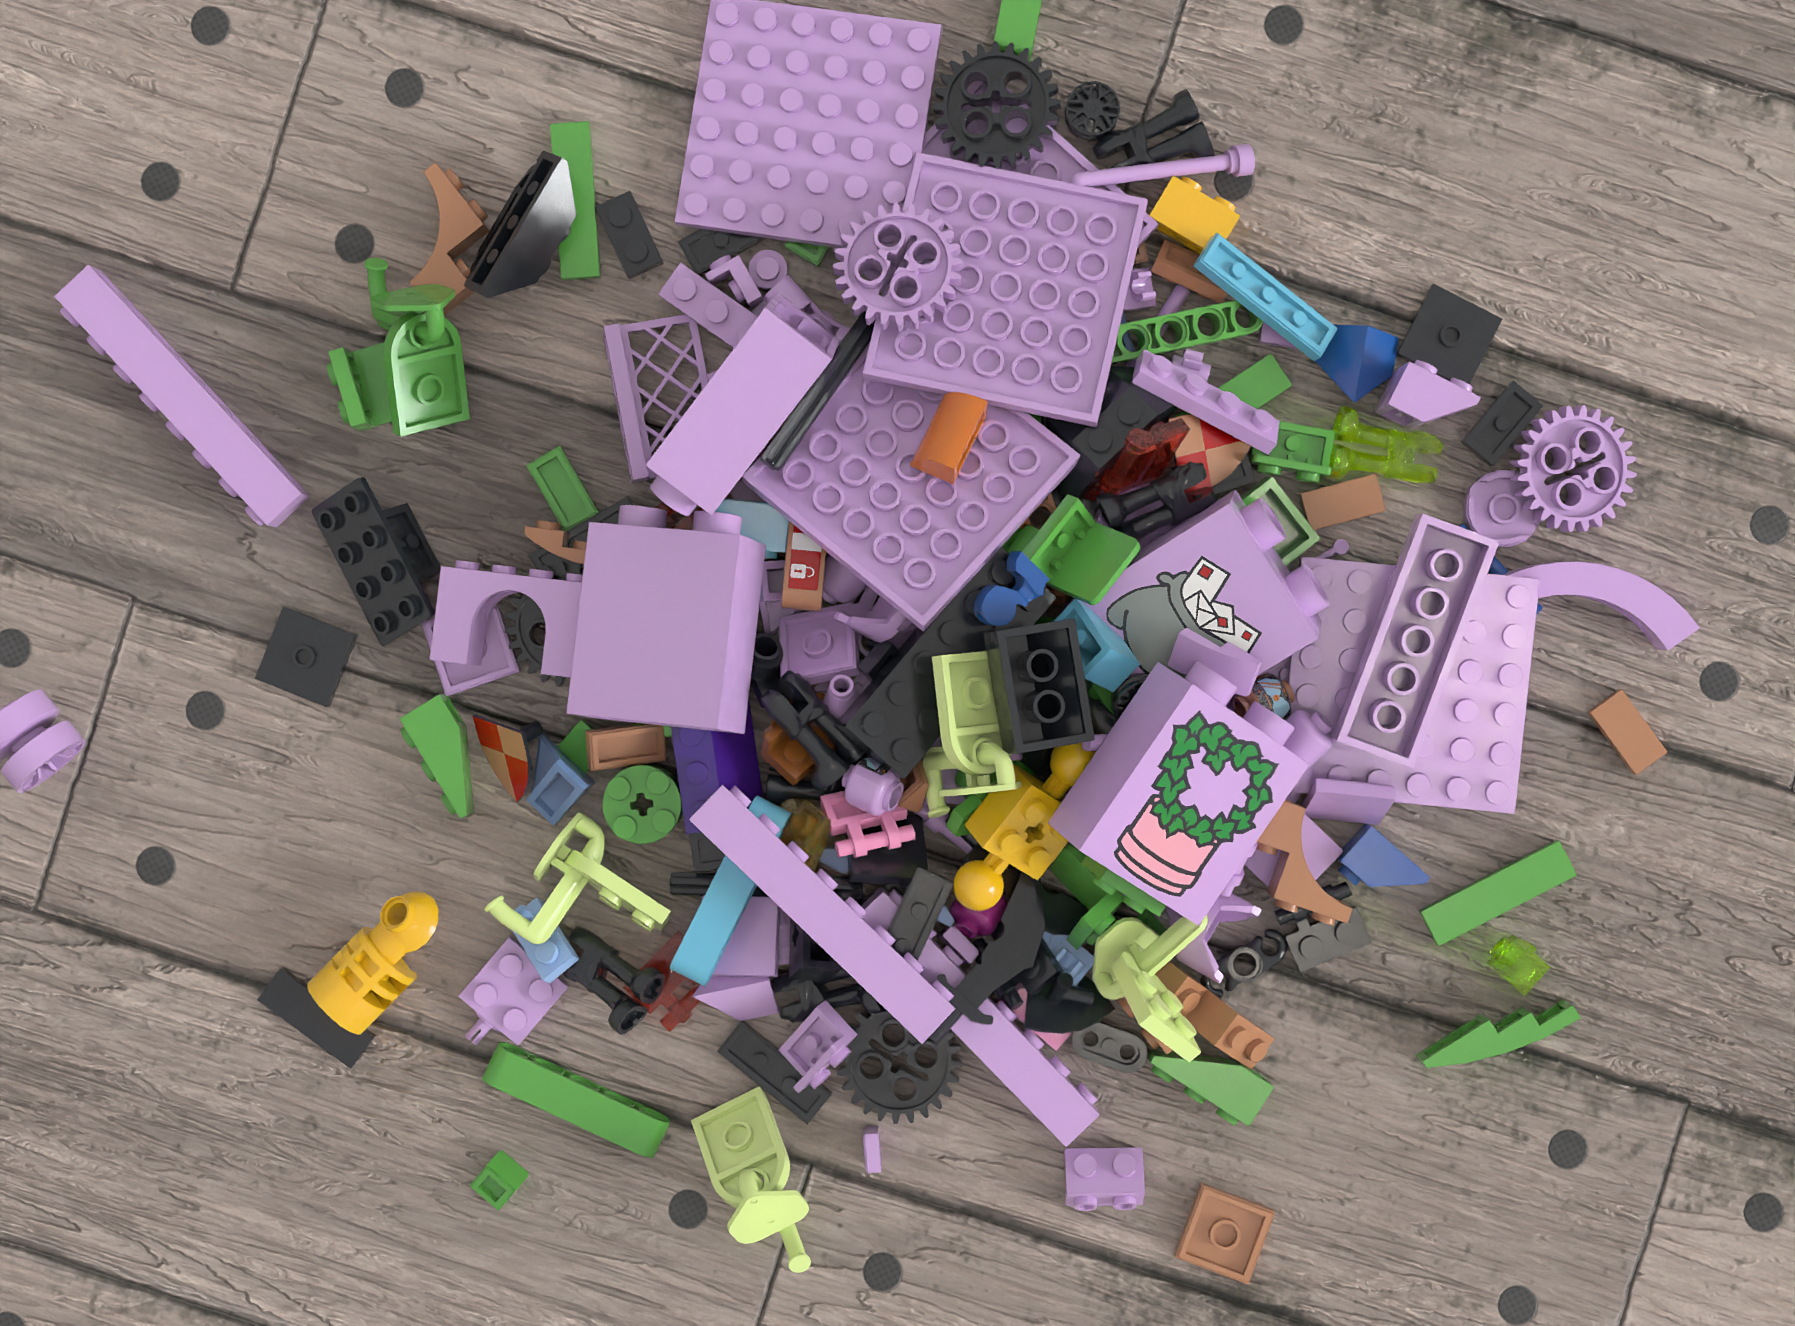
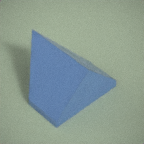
[526,733,596,826]

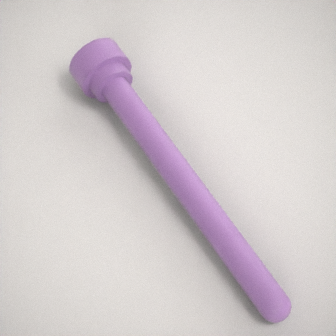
[1071,144,1255,187]

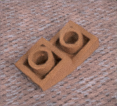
[524,520,587,565]

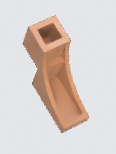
[410,162,490,315]
[1256,799,1353,926]
[1155,960,1274,1070]

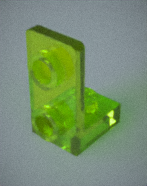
[1487,934,1551,996]

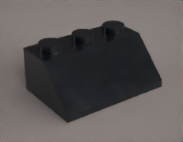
[984,618,1095,754]

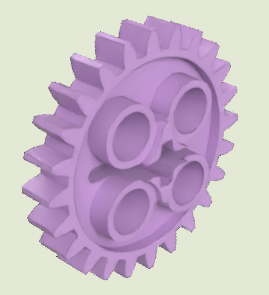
[833,202,963,332]
[1510,405,1637,532]

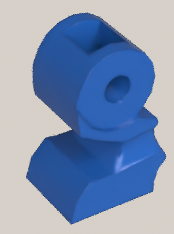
[973,551,1049,626]

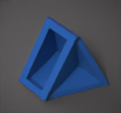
[1315,324,1399,403]

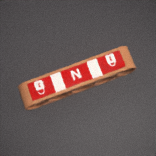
[781,521,826,612]

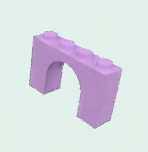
[430,560,583,678]

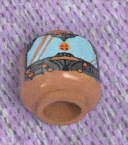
[1233,673,1295,720]

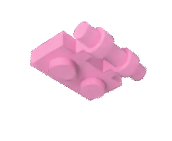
[820,791,915,858]

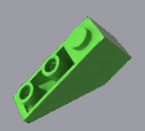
[400,694,474,819]
[1147,1050,1274,1127]

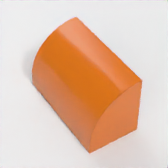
[910,392,988,484]

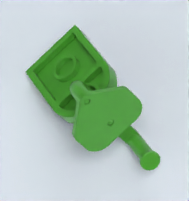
[364,258,470,437]

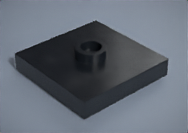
[1396,284,1503,384]
[255,607,358,707]
[845,815,928,886]

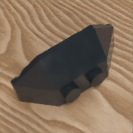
[463,150,576,298]
[1046,365,1178,500]

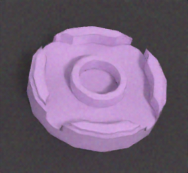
[1463,470,1540,547]

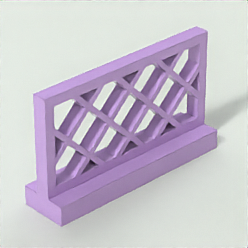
[602,315,708,484]

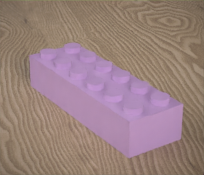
[1332,513,1500,769]

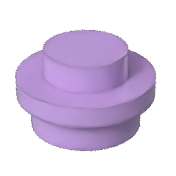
[749,250,788,289]

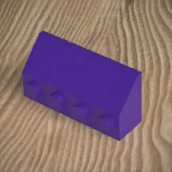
[671,698,764,834]

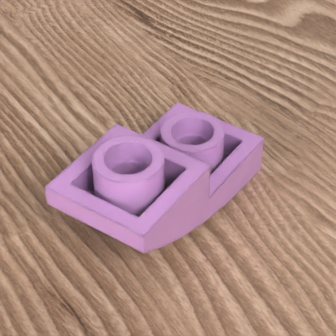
[1167,628,1262,697]

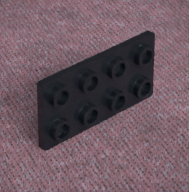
[312,477,441,646]

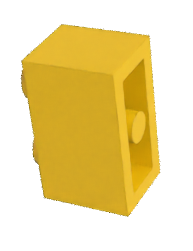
[1149,176,1240,255]

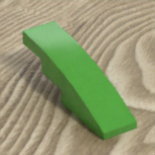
[1415,999,1581,1068]

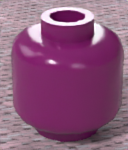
[949,893,1007,938]

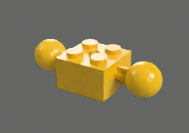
[953,743,1096,911]

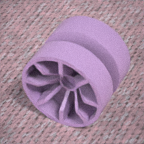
[0,689,86,793]

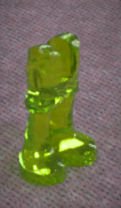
[1327,405,1444,483]

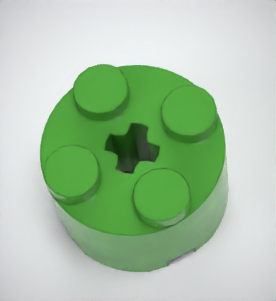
[603,763,683,844]

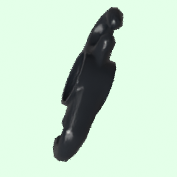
[1200,929,1288,998]

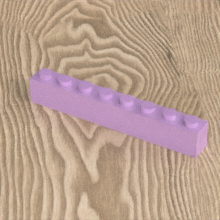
[54,264,310,527]
[689,785,956,1044]
[861,886,1100,1147]

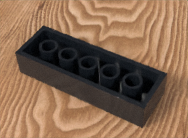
[835,547,1056,779]

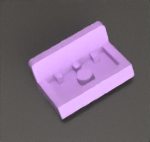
[779,1000,858,1093]
[1064,1147,1145,1211]

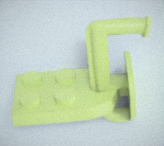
[923,651,1022,818]
[484,812,671,944]
[1092,915,1208,1063]
[691,1086,811,1273]

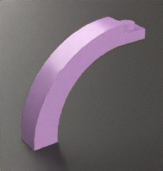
[1504,562,1700,651]

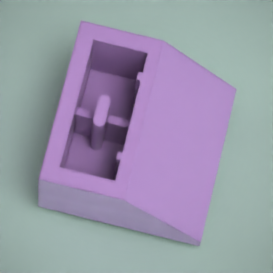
[1373,360,1481,429]

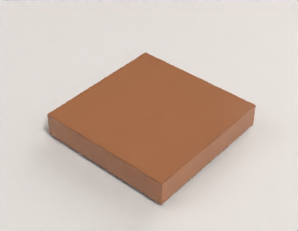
[1174,1182,1275,1285]

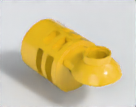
[307,891,439,1035]

